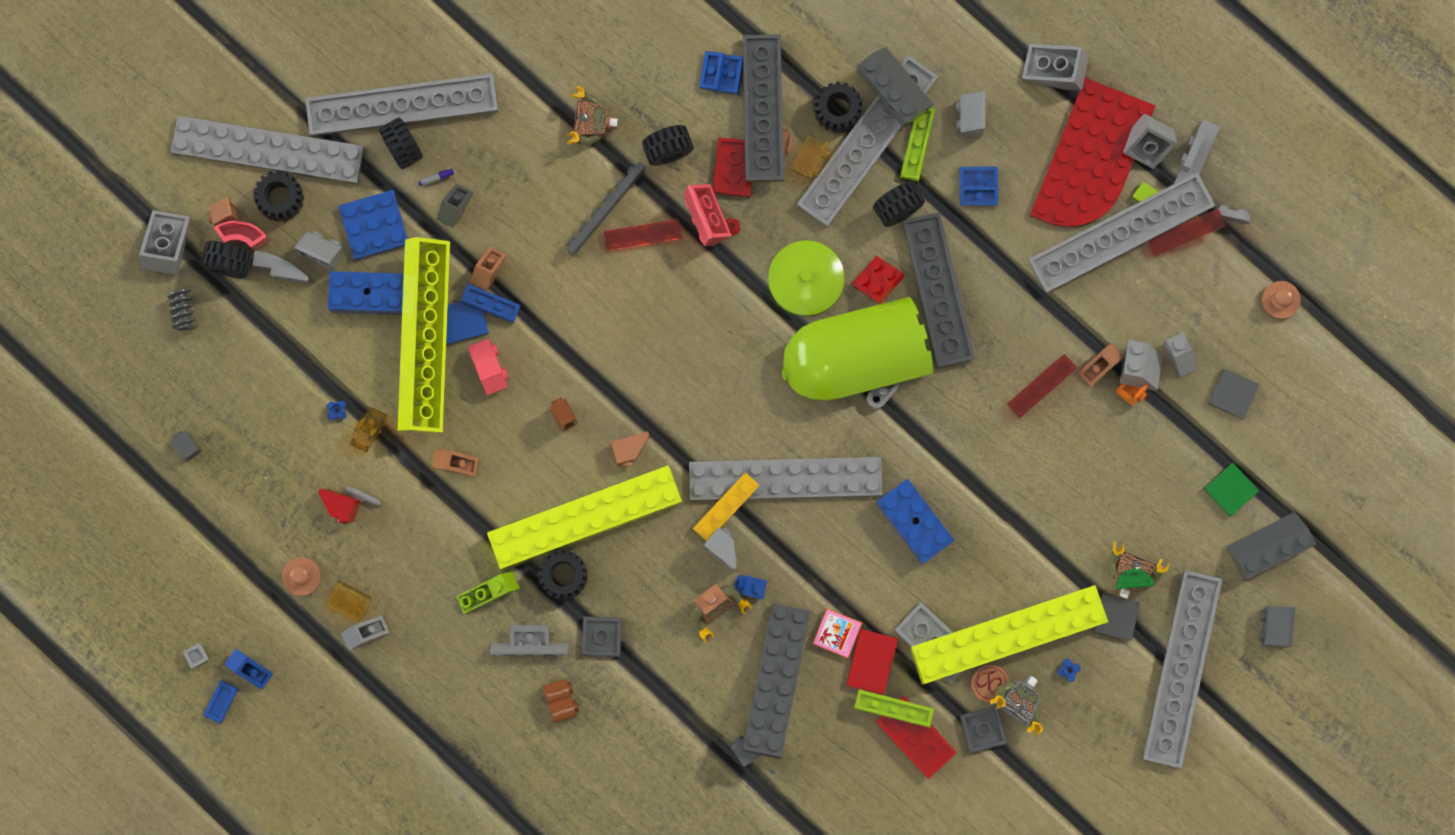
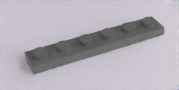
[567,162,645,257]

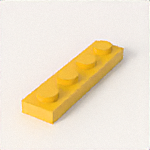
[693,472,760,541]

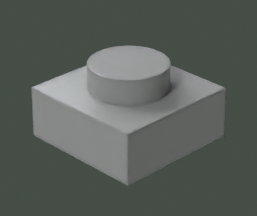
[183,643,210,669]

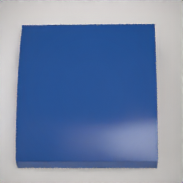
[699,51,743,95]
[959,166,998,205]

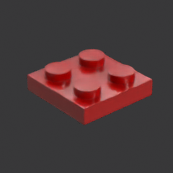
[852,256,905,305]

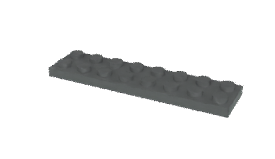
[743,34,784,182]
[902,212,975,368]
[743,603,811,759]

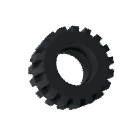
[814,82,862,133]
[379,117,423,169]
[642,125,694,166]
[253,170,304,222]
[873,181,925,227]
[200,241,253,279]
[538,550,588,600]

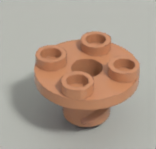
[1261,281,1301,320]
[282,557,321,596]

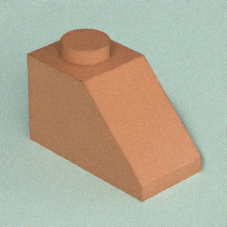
[207,197,238,226]
[470,247,506,291]
[1078,343,1124,386]
[611,431,650,468]
[432,449,479,477]

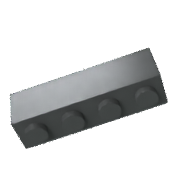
[857,47,934,128]
[1226,512,1317,581]

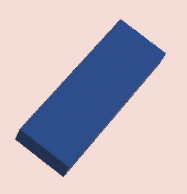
[460,284,521,323]

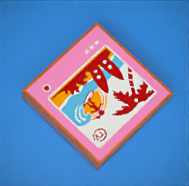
[812,608,862,659]

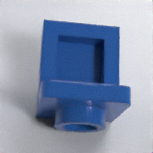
[734,575,767,599]

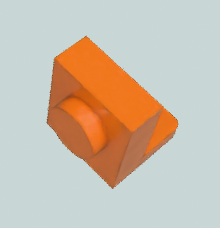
[1116,384,1148,406]

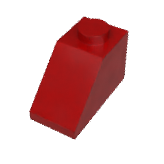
[318,489,361,525]

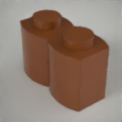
[549,398,578,431]
[543,679,579,723]

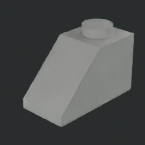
[1163,332,1197,378]
[341,615,390,651]

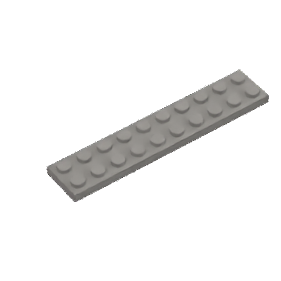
[797,55,938,227]
[305,73,498,136]
[171,116,365,184]
[1028,172,1215,293]
[689,457,882,501]
[1142,570,1222,769]

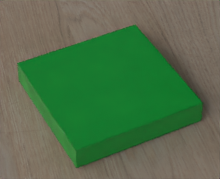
[1204,463,1259,517]

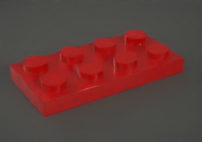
[875,695,957,779]

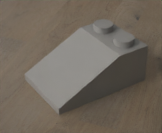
[1022,44,1089,91]
[139,210,190,275]

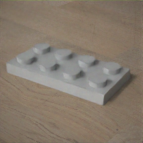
[894,602,963,684]

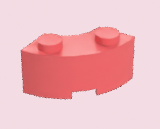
[214,221,270,252]
[468,338,509,395]

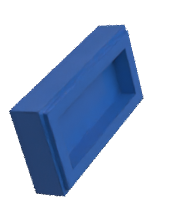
[203,680,239,724]

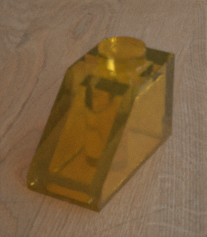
[350,407,388,452]

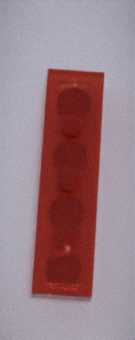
[1148,209,1226,256]
[604,219,682,251]
[1007,354,1077,419]

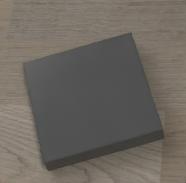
[1208,369,1259,420]
[1093,594,1140,641]
[581,616,622,657]
[960,706,1008,753]

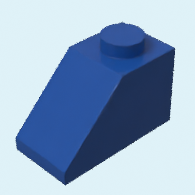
[225,649,273,689]

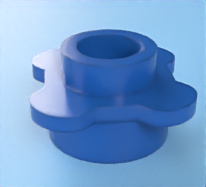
[327,401,347,421]
[1058,659,1081,682]

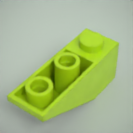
[456,571,520,614]

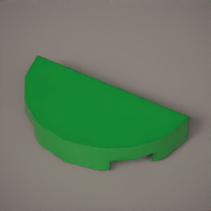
[1115,568,1155,590]

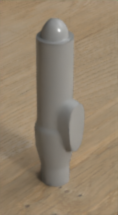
[346,486,381,506]

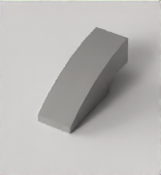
[252,250,311,284]

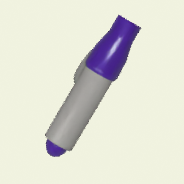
[418,169,454,186]

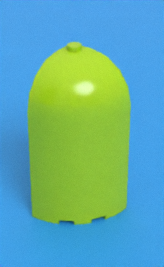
[781,297,933,400]

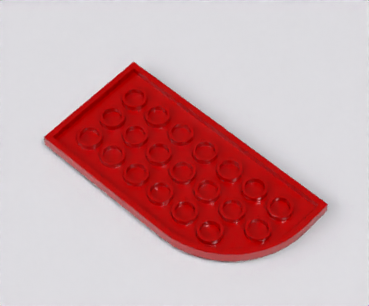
[1030,78,1156,227]

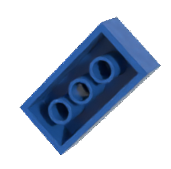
[328,271,404,315]
[876,479,954,565]

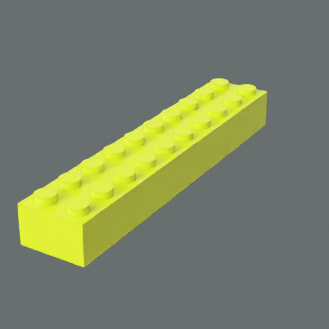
[398,237,450,433]
[487,465,682,571]
[910,585,1108,685]

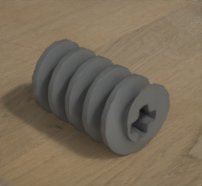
[167,289,197,331]

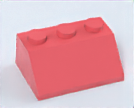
[683,184,731,246]

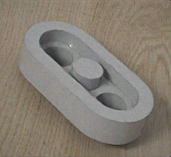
[1212,205,1251,224]
[867,383,899,409]

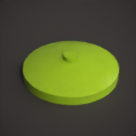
[768,240,844,317]

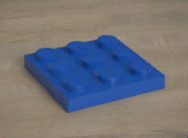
[339,190,408,261]

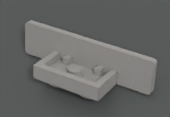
[1174,120,1220,184]
[490,625,569,656]

